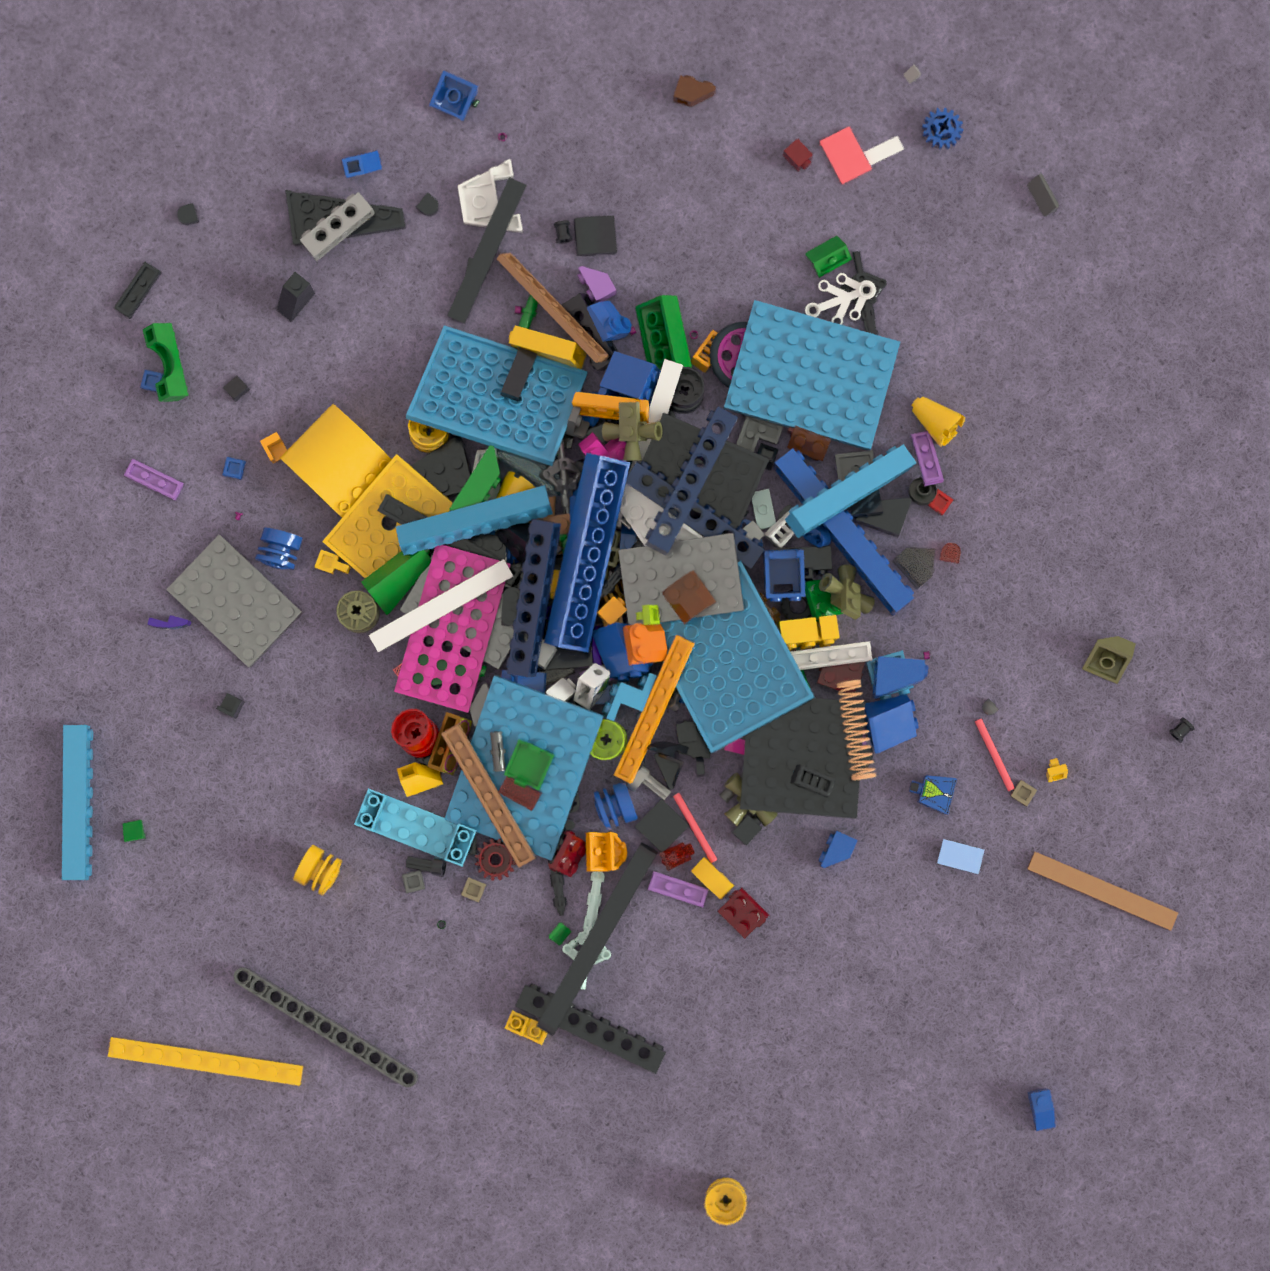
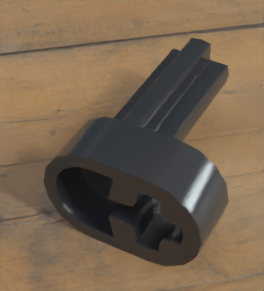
[406,856,447,877]

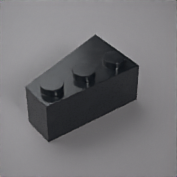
[495,522,563,575]

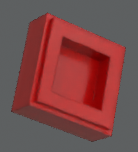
[927,489,954,515]

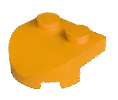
[586,832,627,872]

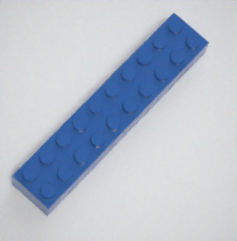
[773,448,914,616]
[544,453,630,652]

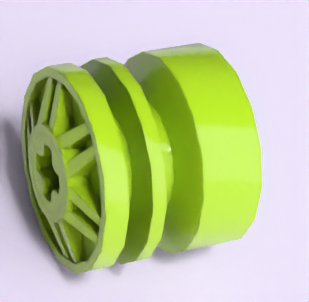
[590,720,627,760]

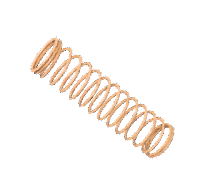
[836,680,876,780]

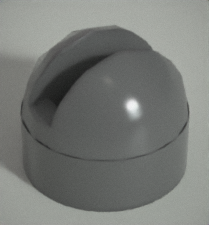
[982,698,999,715]

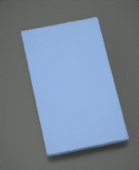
[937,839,984,874]

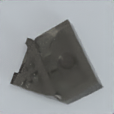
[892,547,936,589]

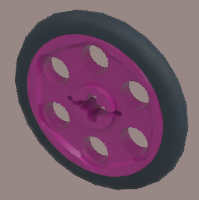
[709,322,748,388]

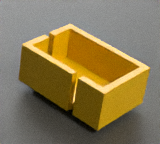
[776,615,840,652]

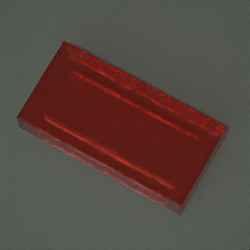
[498,776,542,811]

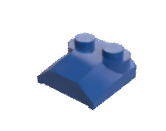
[429,70,478,121]
[587,301,632,342]

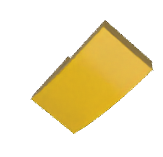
[691,857,734,900]
[505,1010,547,1045]

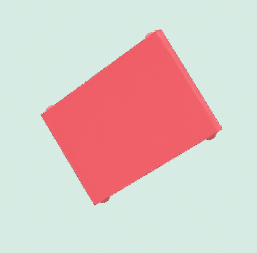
[820,127,872,184]

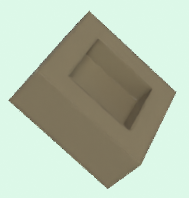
[1010,780,1037,807]
[461,877,487,902]

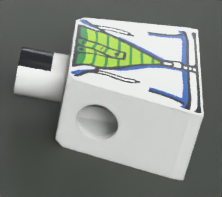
[573,663,611,710]

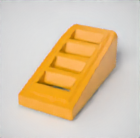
[691,330,718,373]

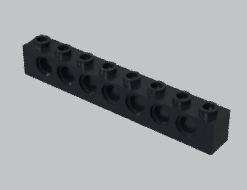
[515,983,666,1074]

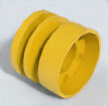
[408,420,449,453]
[293,844,342,896]
[705,1177,746,1225]

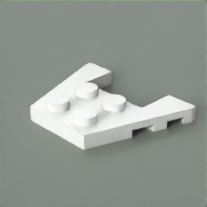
[458,159,523,233]

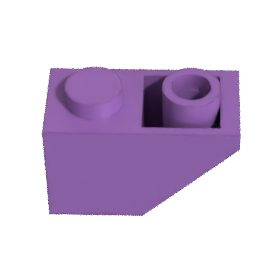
[577,266,617,303]

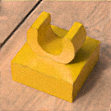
[1046,758,1068,783]

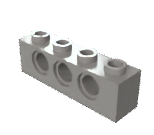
[300,192,375,262]

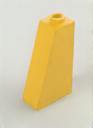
[509,325,587,370]

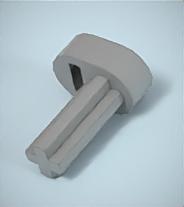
[626,765,671,800]

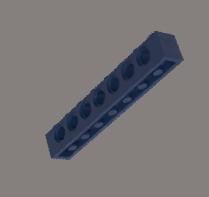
[645,407,738,556]
[626,460,765,569]
[506,519,561,677]

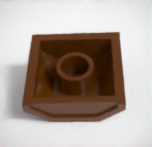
[662,570,716,625]

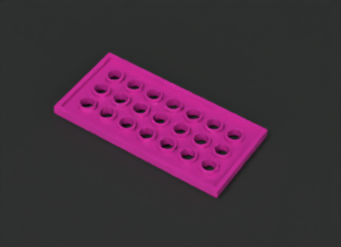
[394,545,511,713]

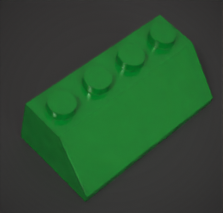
[635,295,692,370]

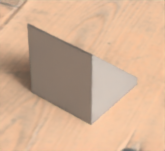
[903,64,921,84]

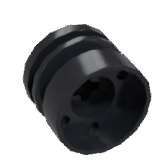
[670,367,705,414]

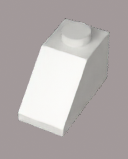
[546,677,576,702]

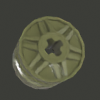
[337,590,380,634]

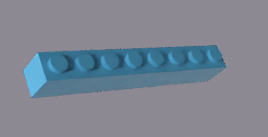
[785,444,917,538]
[396,485,553,555]
[62,725,93,880]

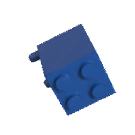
[598,351,661,408]
[763,549,805,602]

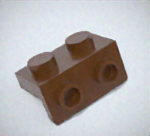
[787,425,831,461]

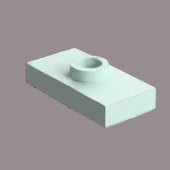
[752,489,776,530]

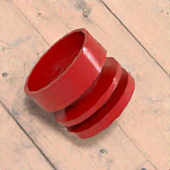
[391,709,439,758]

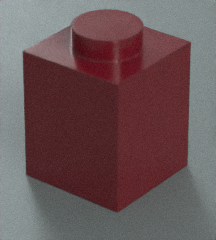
[783,138,813,172]

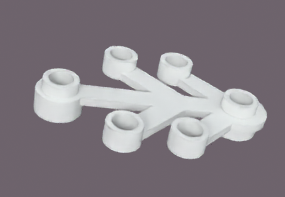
[805,273,876,325]

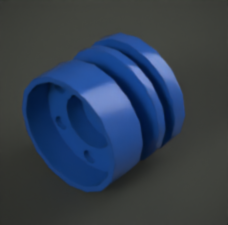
[255,527,303,570]
[594,781,638,830]

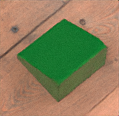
[123,820,146,842]
[548,922,571,945]

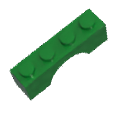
[142,323,188,402]

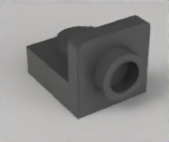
[566,406,590,439]

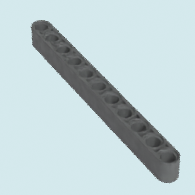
[234,967,418,1087]

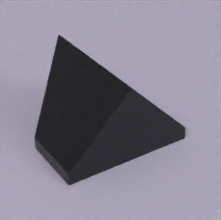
[653,753,684,790]

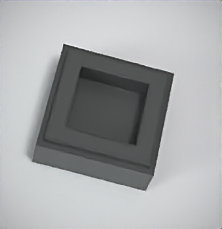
[402,870,425,893]

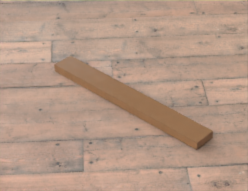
[497,253,609,363]
[441,723,536,868]
[1027,851,1178,931]

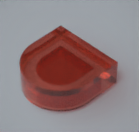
[940,543,961,564]

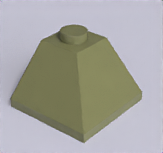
[1082,636,1136,684]

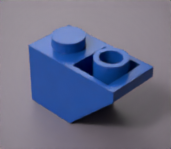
[341,150,382,178]
[818,831,858,868]

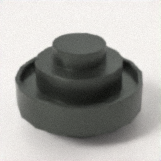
[908,477,937,506]

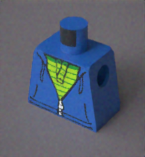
[909,776,957,815]

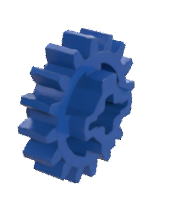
[922,108,964,150]

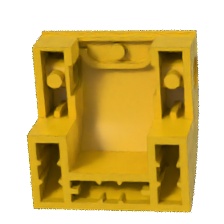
[280,404,392,518]

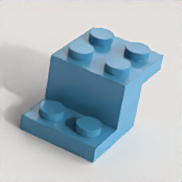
[602,672,657,721]

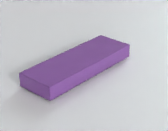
[911,431,944,486]
[124,459,184,501]
[648,871,709,907]

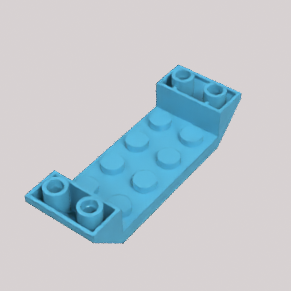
[354,788,477,867]

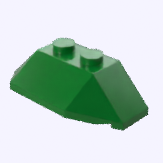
[449,445,501,511]

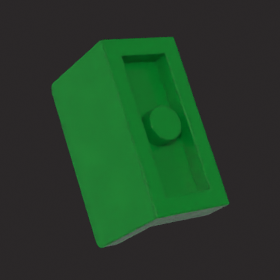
[805,236,852,278]

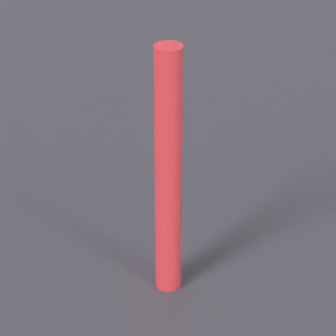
[975,718,1015,791]
[673,793,718,863]

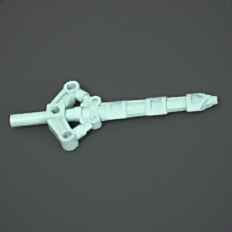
[562,872,611,989]

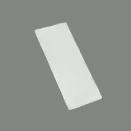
[864,136,904,165]

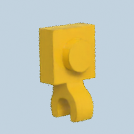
[315,550,351,574]

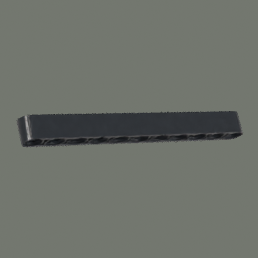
[536,842,658,1036]

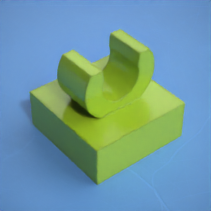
[636,605,660,625]

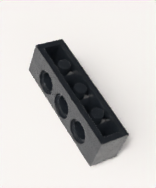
[562,293,618,371]

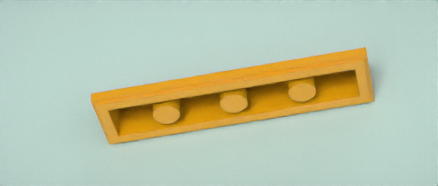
[572,392,649,423]

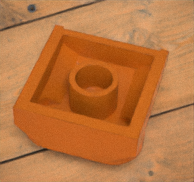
[623,623,667,665]

